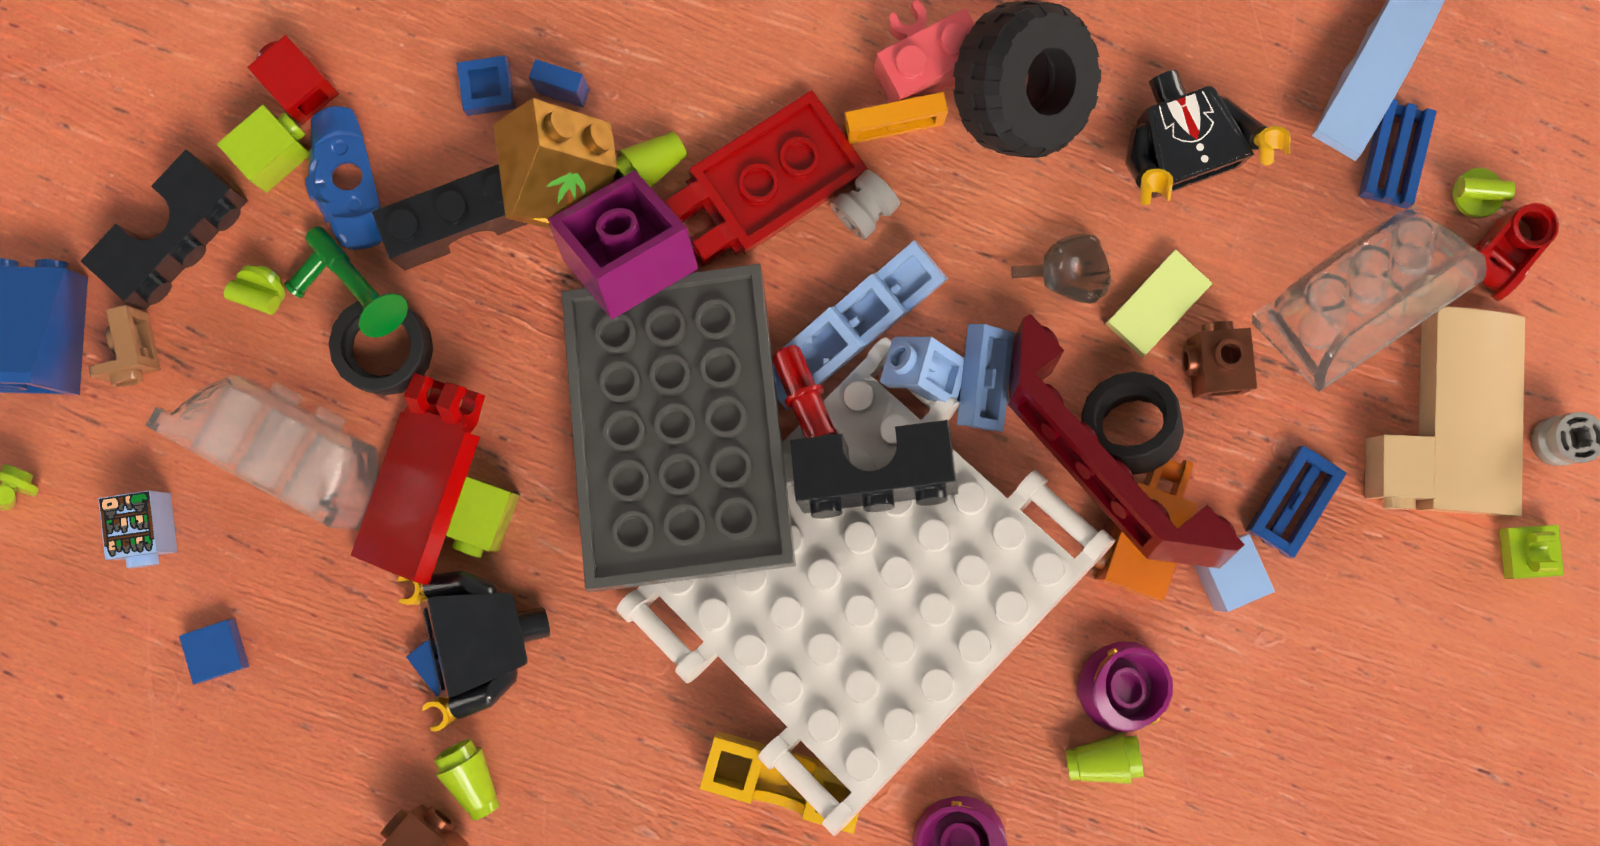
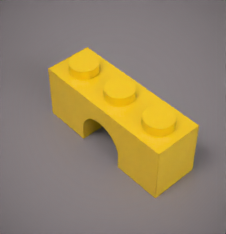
[699,731,859,834]

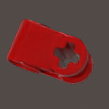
[1457,203,1559,301]

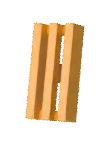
[844,92,948,145]

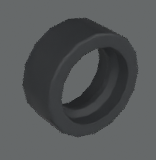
[328,301,433,396]
[1081,372,1184,475]

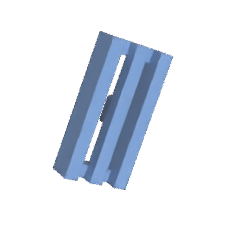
[957,324,1015,432]

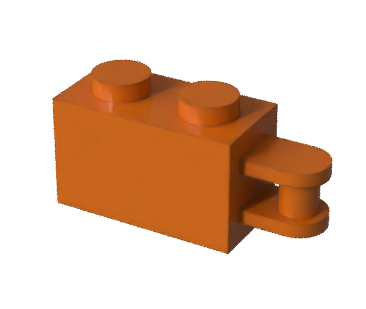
[1094,460,1197,601]

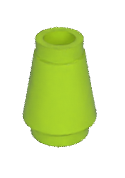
[615,131,687,188]
[1065,732,1144,784]
[433,739,500,821]

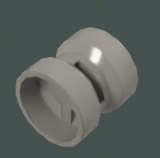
[831,169,901,240]
[1531,412,1600,466]

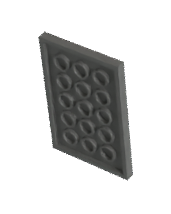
[562,264,796,592]

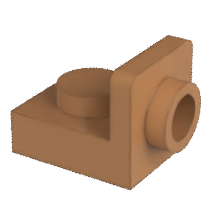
[89,305,161,387]

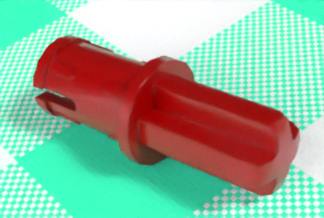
[773,345,838,438]

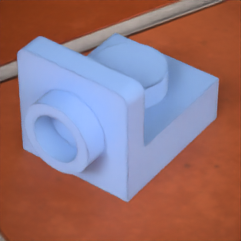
[880,337,964,402]

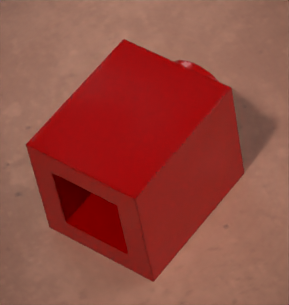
[247,35,339,125]

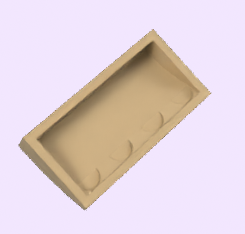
[1417,306,1525,517]

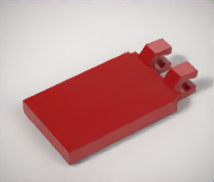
[664,90,869,267]
[350,373,485,585]

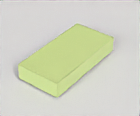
[1105,250,1213,358]

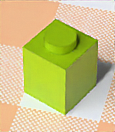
[217,104,309,193]
[446,476,520,558]

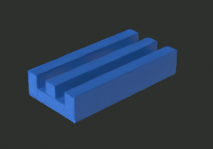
[1359,99,1437,209]
[1245,445,1347,558]

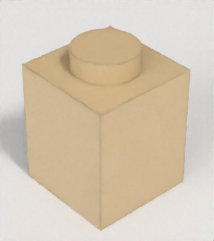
[1365,434,1436,510]

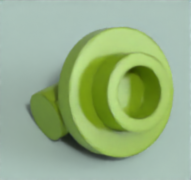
[1452,168,1516,218]
[224,265,286,315]
[0,464,39,511]

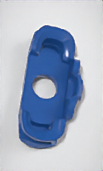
[305,106,382,250]

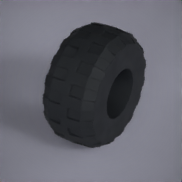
[953,0,1101,158]

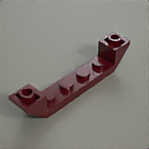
[1008,314,1245,569]

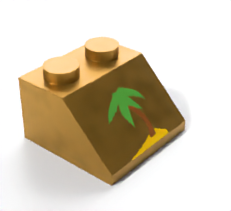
[493,98,618,229]

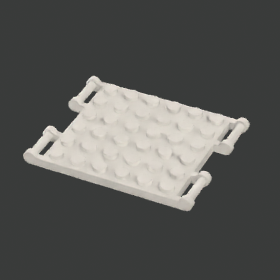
[616,337,1115,836]

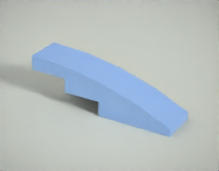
[1312,0,1445,161]
[772,240,949,410]

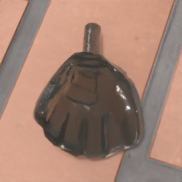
[1011,233,1111,304]

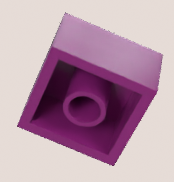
[547,170,698,320]

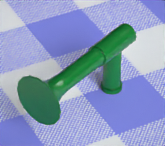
[284,226,408,338]

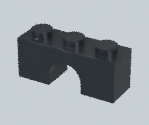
[80,150,248,310]
[372,164,528,270]
[790,420,958,519]

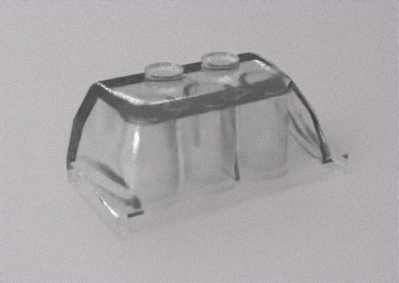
[1252,205,1487,392]
[145,375,379,530]

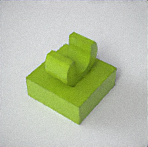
[1499,525,1564,579]

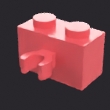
[874,0,975,103]

